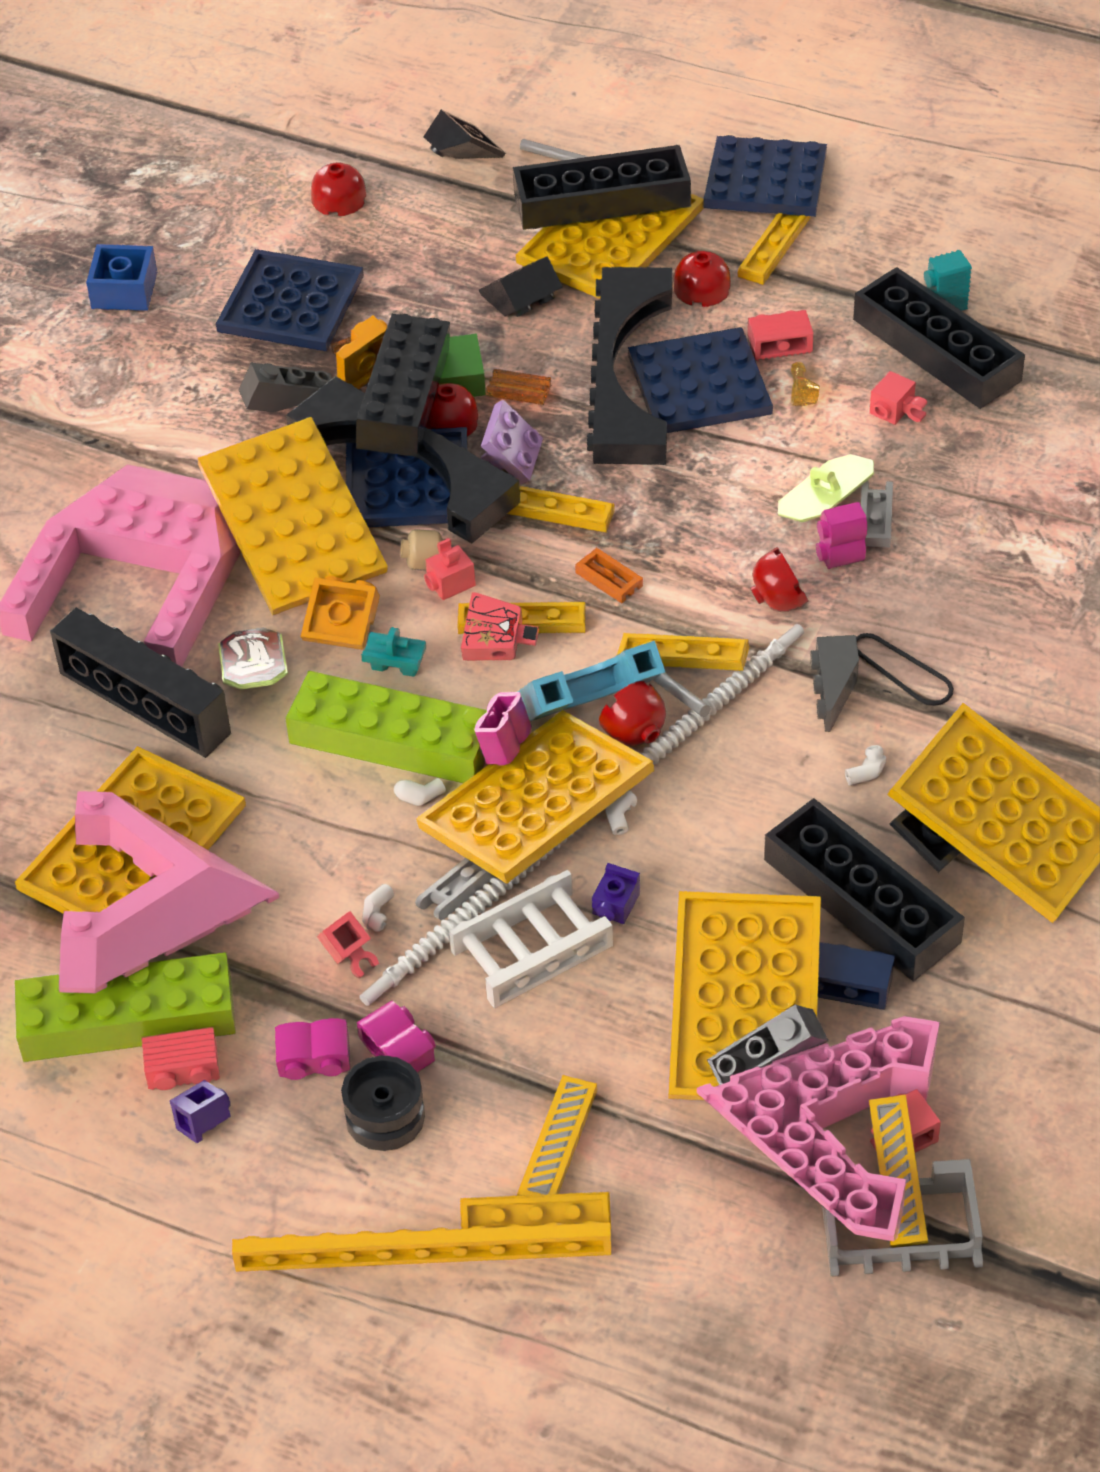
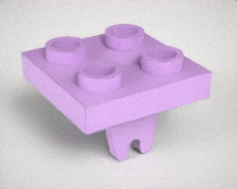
[481,400,543,485]

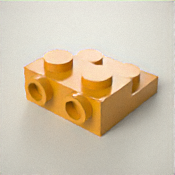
[336,315,387,389]
[301,576,380,650]

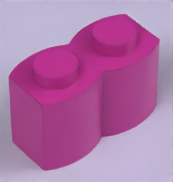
[816,502,867,569]
[475,692,532,765]
[357,1000,436,1072]
[275,1018,351,1080]

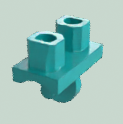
[361,627,426,677]

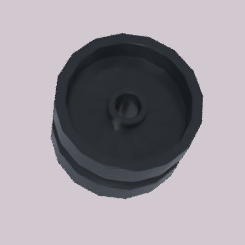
[341,1055,425,1151]

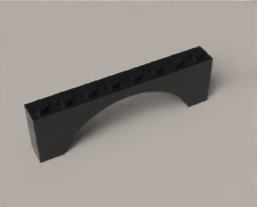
[587,267,672,465]
[286,376,520,544]

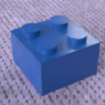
[86,244,158,311]

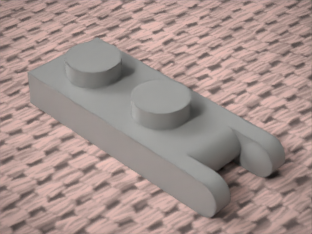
[861,480,893,548]
[415,858,495,920]

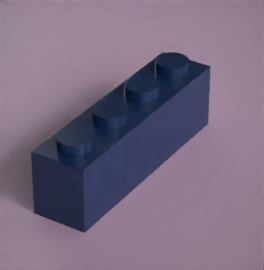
[818,942,895,1010]

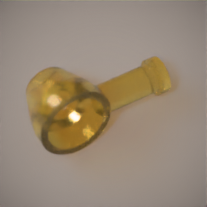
[791,362,820,406]

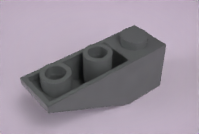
[239,362,333,412]
[810,635,859,732]
[707,1005,829,1085]

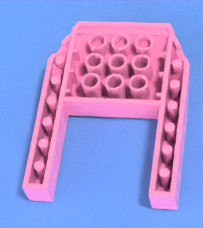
[0,464,241,667]

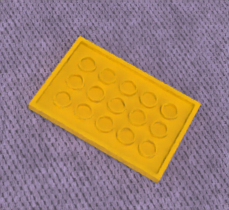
[516,194,704,299]
[198,417,388,616]
[887,703,1100,923]
[416,710,655,884]
[15,746,246,914]
[668,891,821,1100]

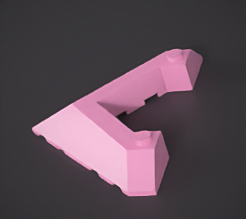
[59,791,279,993]
[697,1016,940,1241]

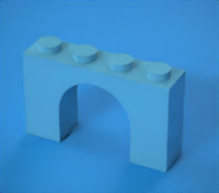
[517,641,665,722]

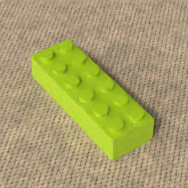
[285,671,487,783]
[15,952,236,1062]

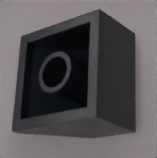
[479,256,563,317]

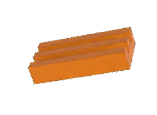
[575,547,643,604]

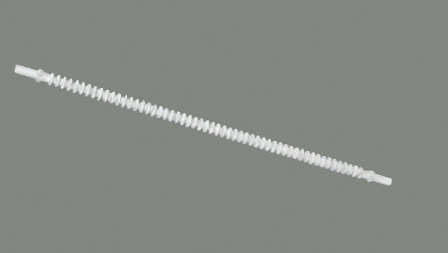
[360,624,804,1006]

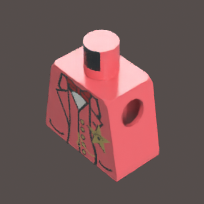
[461,592,539,661]

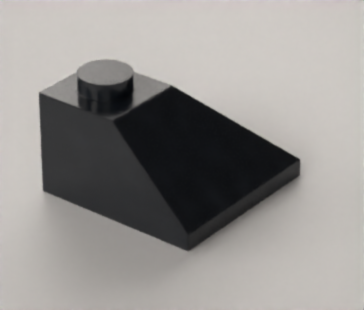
[423,109,506,159]
[889,809,961,873]

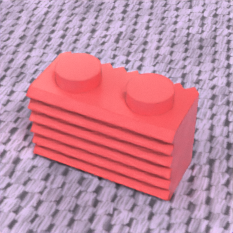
[747,310,813,361]
[142,1027,220,1090]

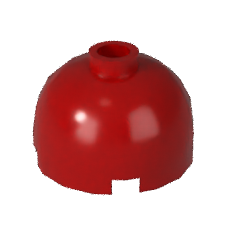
[311,162,366,216]
[674,251,731,307]
[426,383,478,437]
[750,547,809,612]
[599,681,666,746]

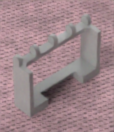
[822,1159,983,1276]

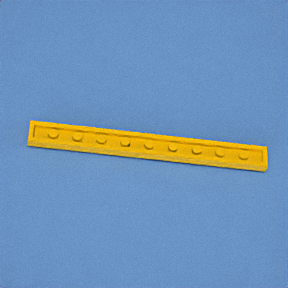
[232,1221,611,1272]

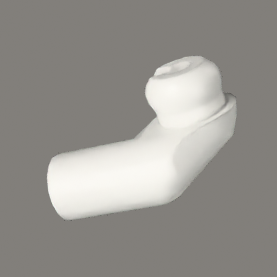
[845,745,886,785]
[394,778,446,806]
[605,790,637,835]
[362,884,394,932]

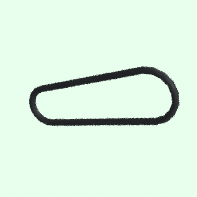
[856,633,954,706]

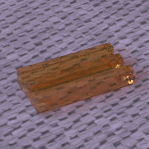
[486,369,551,405]

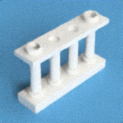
[449,870,613,1009]

